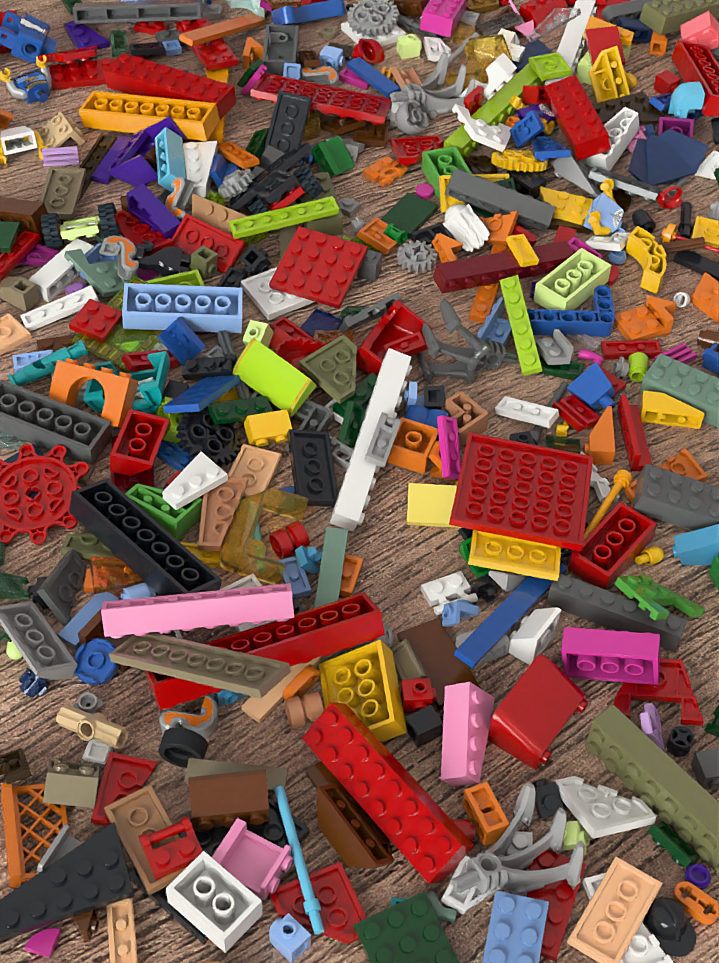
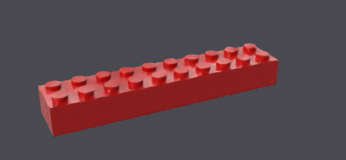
[145,592,385,710]

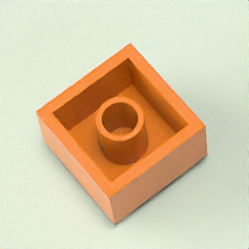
[387,417,439,475]

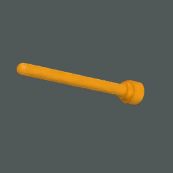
[583,469,632,541]

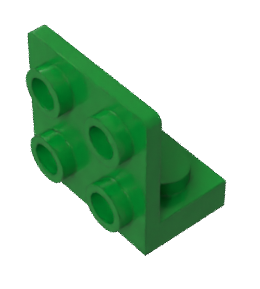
[311,136,355,179]

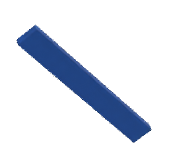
[454,562,568,669]

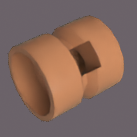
[284,691,324,730]

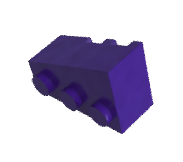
[126,184,181,239]

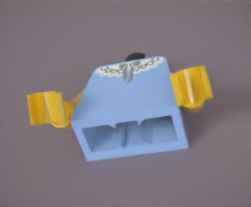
[583,179,628,237]

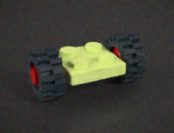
[41,202,120,248]

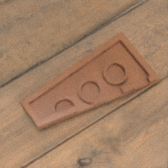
[198,477,249,551]

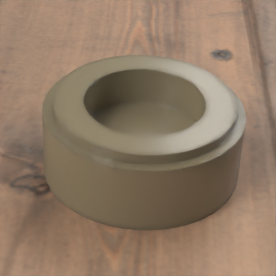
[321,26,337,40]

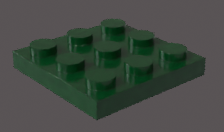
[353,891,460,963]

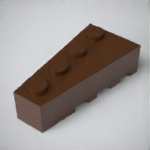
[0,197,48,246]

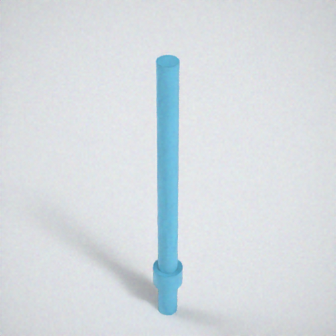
[274,786,324,934]

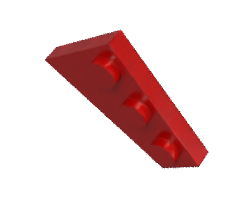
[91,752,158,826]

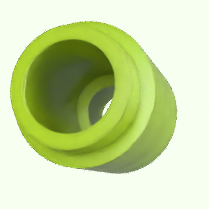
[628,352,648,382]

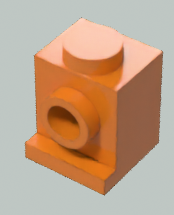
[649,30,668,56]

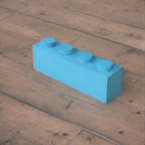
[155,127,186,192]

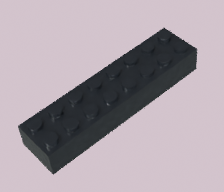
[69,478,222,596]

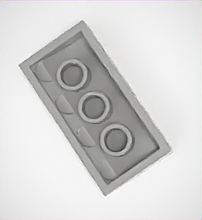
[0,601,78,680]

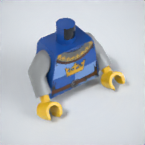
[0,55,52,104]

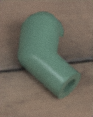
[426,891,456,923]

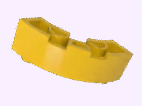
[625,226,667,294]

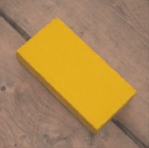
[506,234,539,267]

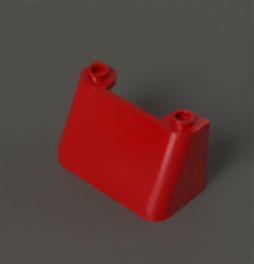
[356,299,433,376]
[487,653,589,771]

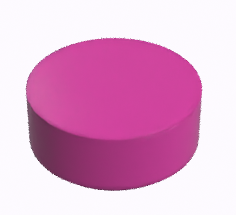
[416,184,434,200]

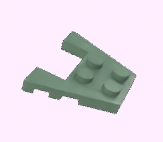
[64,249,138,297]

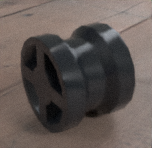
[666,726,694,757]

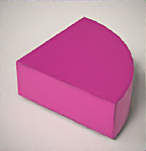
[24,928,61,958]

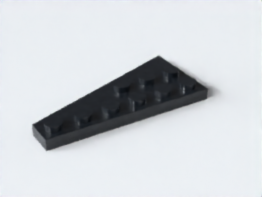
[0,822,135,942]

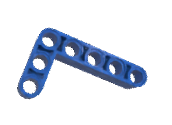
[271,0,346,25]
[527,285,615,337]

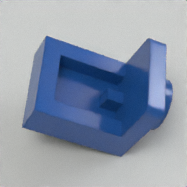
[702,343,719,375]

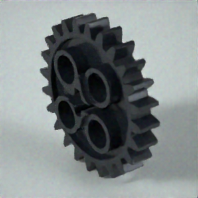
[176,406,242,468]

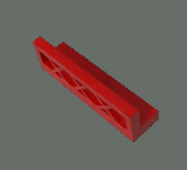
[617,394,652,472]

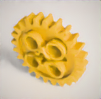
[491,149,548,172]

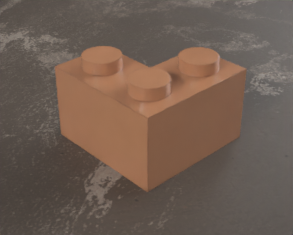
[445,391,489,448]

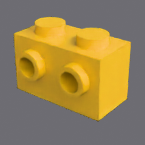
[244,409,292,447]

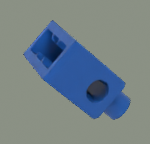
[567,362,616,411]

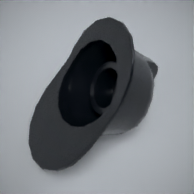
[643,896,696,957]

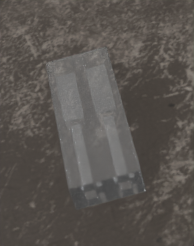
[566,333,601,352]

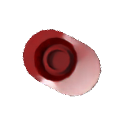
[351,38,385,64]

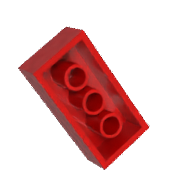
[568,501,657,590]

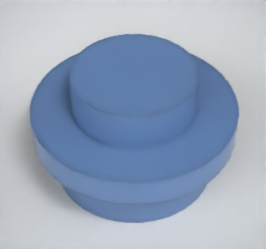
[608,249,627,265]

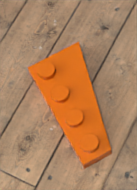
[624,448,708,503]

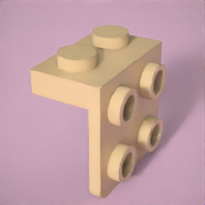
[38,112,86,148]

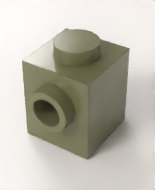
[190,245,218,280]

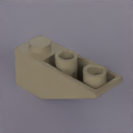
[0,277,39,312]

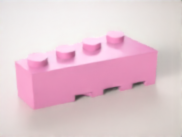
[441,682,495,787]

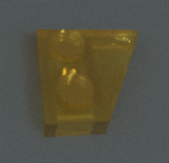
[453,21,485,43]

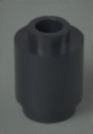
[632,209,656,234]

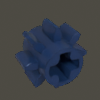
[19,668,50,697]

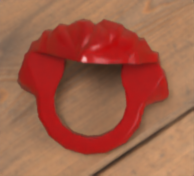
[656,186,682,210]

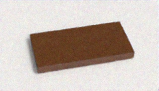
[397,618,481,709]

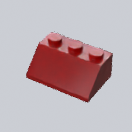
[518,0,571,36]
[110,409,170,476]

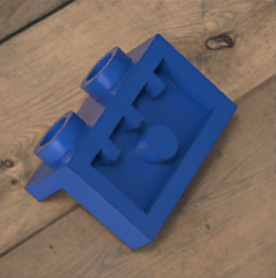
[509,110,545,148]

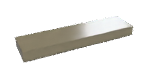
[185,758,288,794]

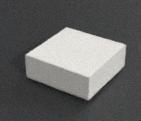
[82,739,114,768]

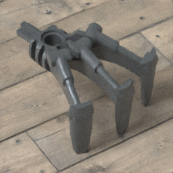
[417,299,518,384]

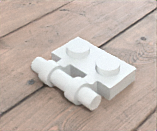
[421,571,478,616]

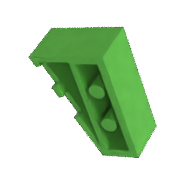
[125,484,203,540]

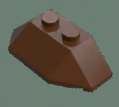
[316,783,394,869]

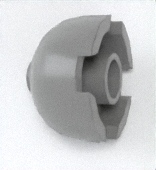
[396,99,428,135]

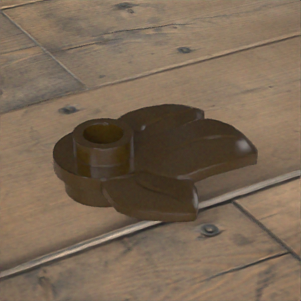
[465,155,498,175]

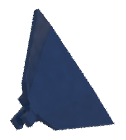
[628,124,708,186]

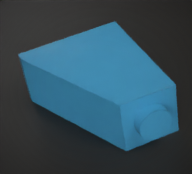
[672,524,719,566]

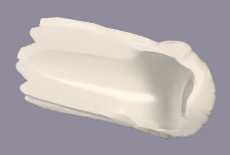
[443,204,490,252]

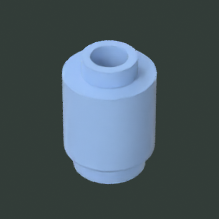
[120,582,156,600]

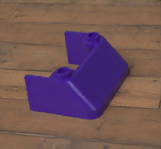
[107,116,187,187]

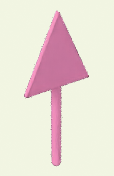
[508,0,535,42]

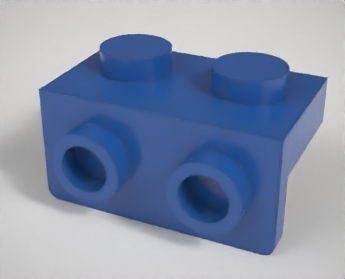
[158,317,206,366]

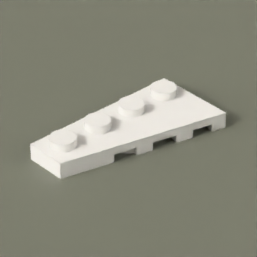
[583,873,674,963]

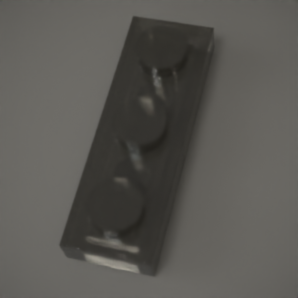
[475,11,523,37]

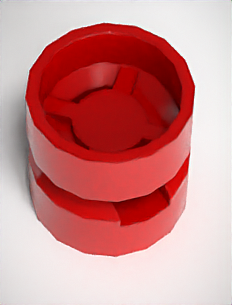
[269,521,310,559]

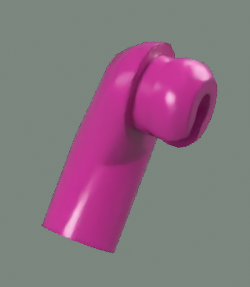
[578,349,604,367]

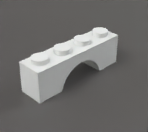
[459,53,517,106]

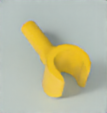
[556,420,569,437]

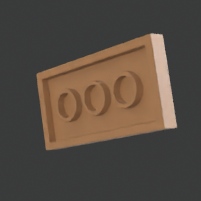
[104,785,187,895]

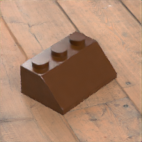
[188,769,270,831]

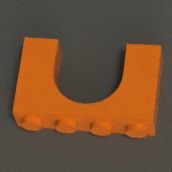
[48,358,139,428]

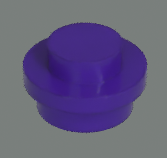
[684,864,711,890]

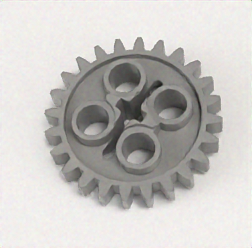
[347,0,399,37]

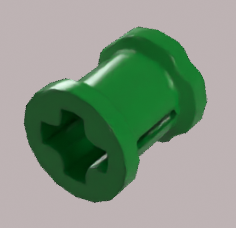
[384,223,408,246]

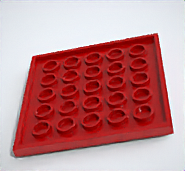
[449,432,593,551]

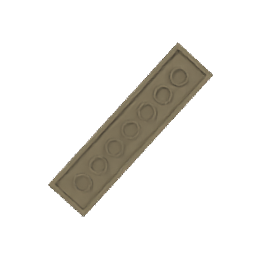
[109,632,291,698]

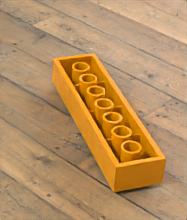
[79,91,220,141]

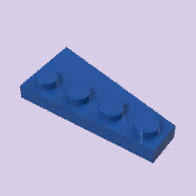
[532,136,570,161]

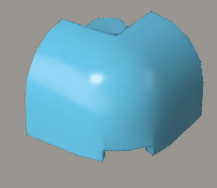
[668,82,705,119]

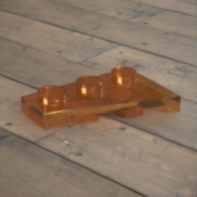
[90,557,147,594]

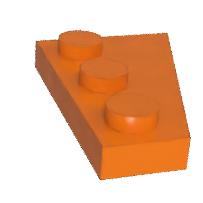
[478,211,518,245]

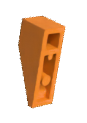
[583,406,615,466]

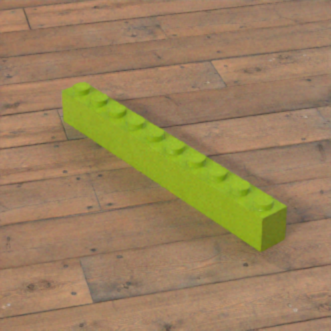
[444,63,546,160]

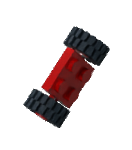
[248,164,324,234]

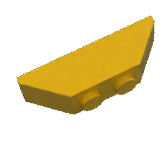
[588,46,630,103]

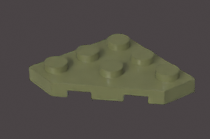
[298,334,357,404]

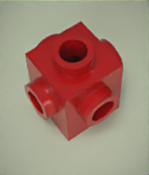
[401,678,437,713]

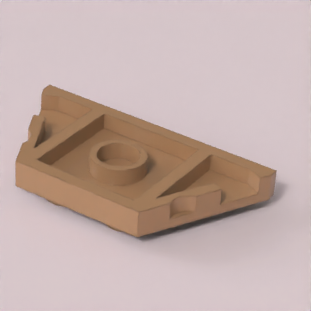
[192,194,247,236]

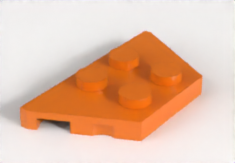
[690,273,719,323]

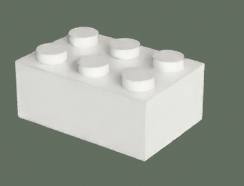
[166,851,263,953]

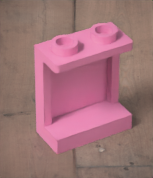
[212,818,293,900]

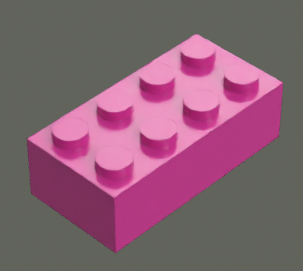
[420,0,468,37]
[561,627,661,685]

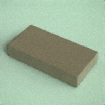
[390,639,429,680]

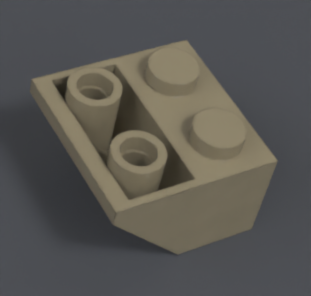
[43,758,99,808]

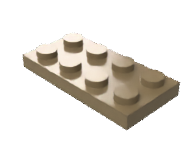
[39,167,86,220]

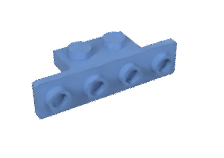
[471,297,512,348]

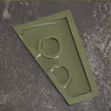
[61,533,126,566]

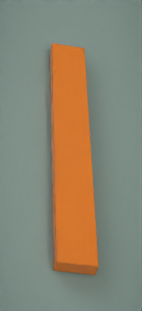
[179,13,266,47]

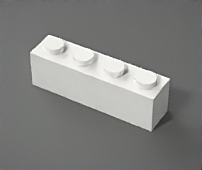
[29,239,94,302]

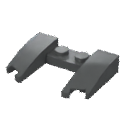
[238,391,334,454]

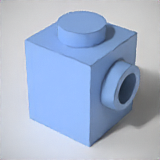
[319,45,345,72]
[269,913,311,963]

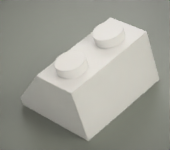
[508,607,561,665]

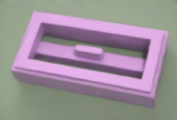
[42,146,79,167]

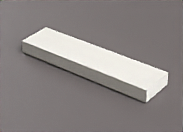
[20,285,99,332]

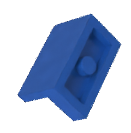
[209,154,240,188]

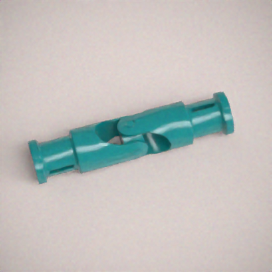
[8,339,89,387]

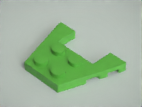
[615,574,705,621]

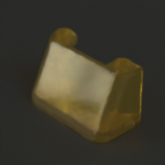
[445,34,512,96]

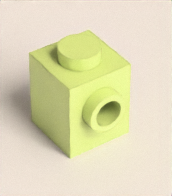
[397,34,422,59]
[242,320,274,348]

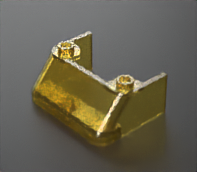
[219,488,309,585]

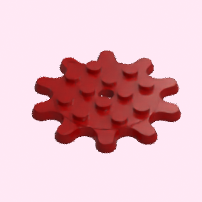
[0,444,89,546]

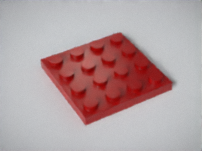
[269,226,368,309]

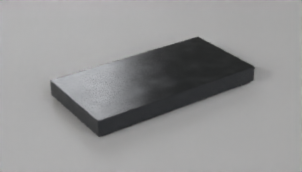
[263,91,313,167]
[287,429,338,507]

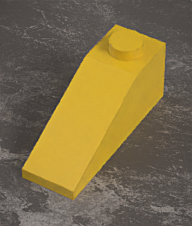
[640,390,704,429]

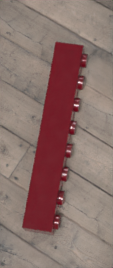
[433,241,574,293]

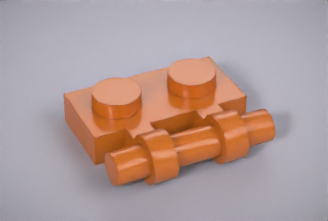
[363,156,408,187]

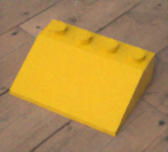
[319,639,407,741]

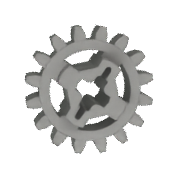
[217,168,254,198]
[397,240,437,273]

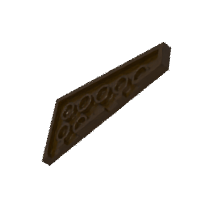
[555,92,664,125]

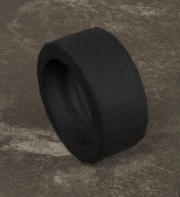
[158,727,208,768]

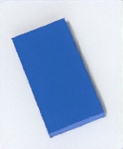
[163,375,241,413]

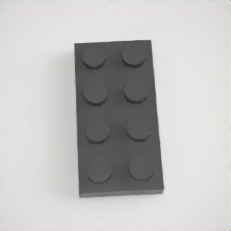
[588,166,660,201]

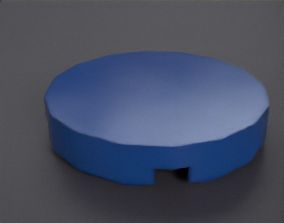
[74,638,120,686]

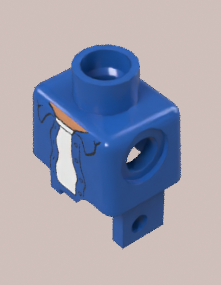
[0,10,57,64]

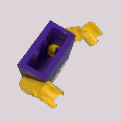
[509,95,556,136]

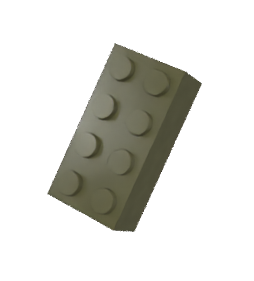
[296,172,343,235]

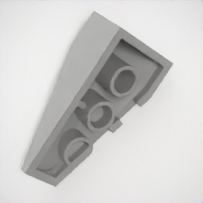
[551,152,601,198]

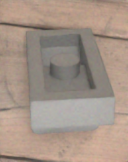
[202,0,223,19]

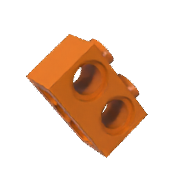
[462,782,510,847]

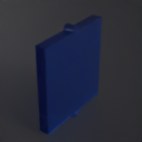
[300,309,343,343]

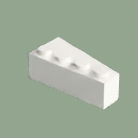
[581,107,640,171]
[183,141,218,204]

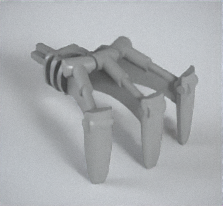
[390,52,475,119]
[450,782,584,897]

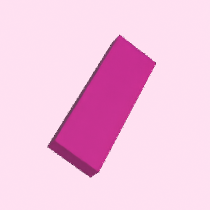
[437,415,461,480]

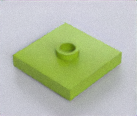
[528,52,572,81]

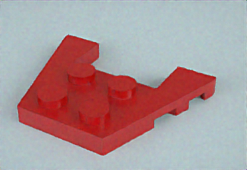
[613,658,703,726]

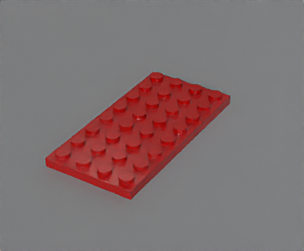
[250,72,392,125]

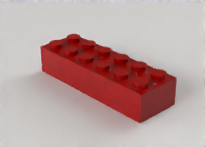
[544,75,611,161]

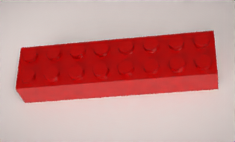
[671,40,719,117]
[104,53,237,120]
[302,702,475,884]

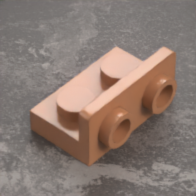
[390,66,423,88]

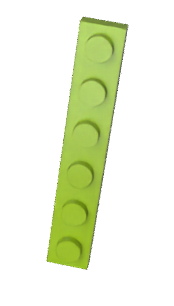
[228,196,339,239]
[499,275,543,376]

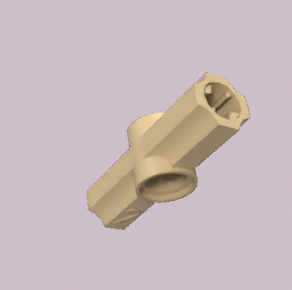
[56,704,129,749]

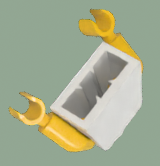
[0,126,49,168]

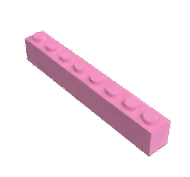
[101,583,294,638]

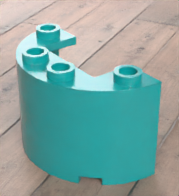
[83,351,170,415]

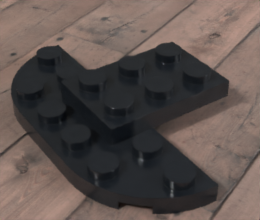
[225,143,313,212]

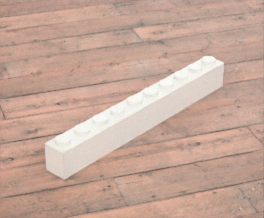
[545,0,597,85]
[329,348,412,532]

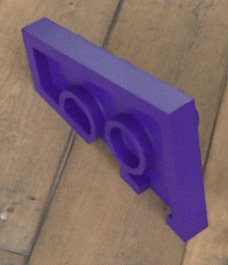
[64,21,110,50]

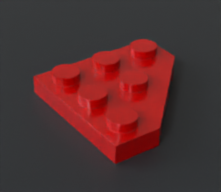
[390,135,443,166]
[269,862,367,944]

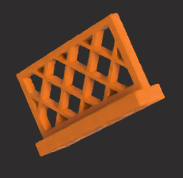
[1,783,68,888]

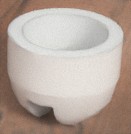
[673,292,690,308]

